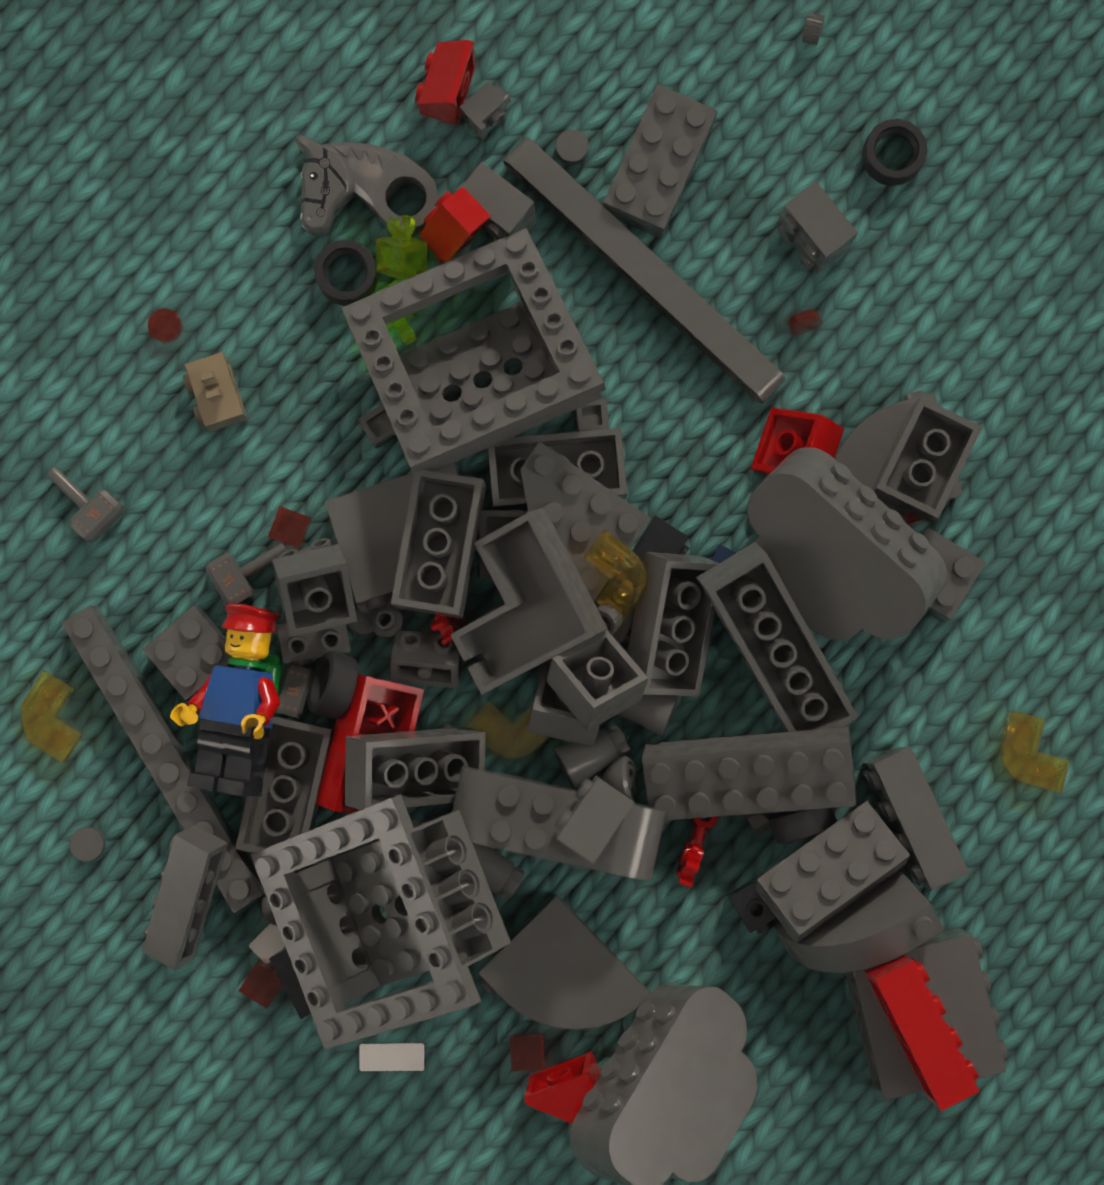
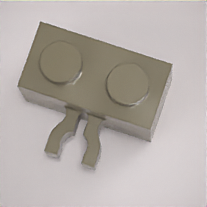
[183,352,248,432]

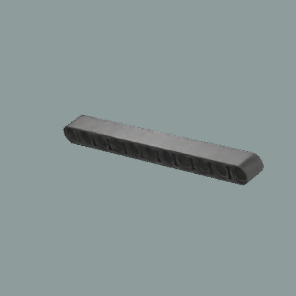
[503,137,785,404]

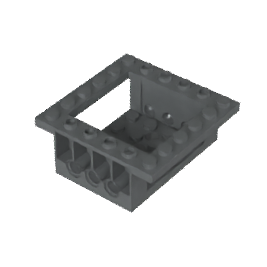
[342,228,606,474]
[250,794,511,1049]

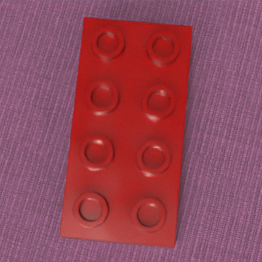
[316,674,424,814]
[864,955,980,1111]

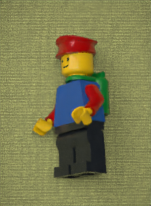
[170,603,282,796]

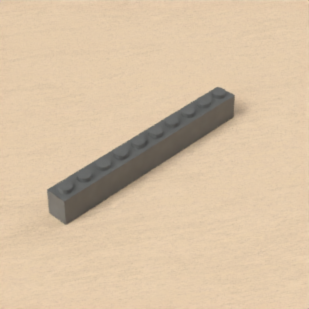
[61,605,265,913]

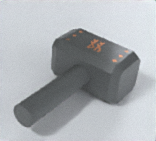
[47,467,125,543]
[206,543,288,605]
[276,663,313,718]

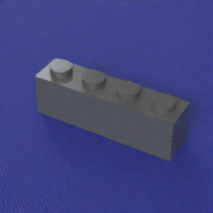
[142,825,228,970]

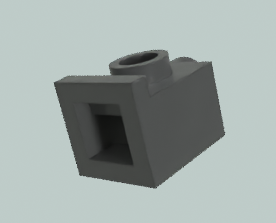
[459,81,511,141]

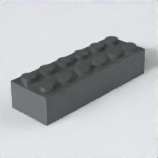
[696,542,859,732]
[642,727,856,820]

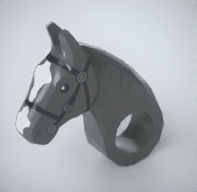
[295,134,439,237]

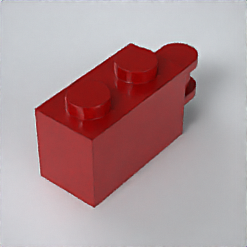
[419,186,491,263]

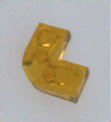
[584,530,647,621]
[20,670,84,763]
[466,701,548,758]
[1001,710,1070,793]

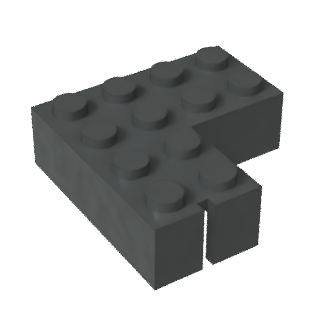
[450,507,608,695]

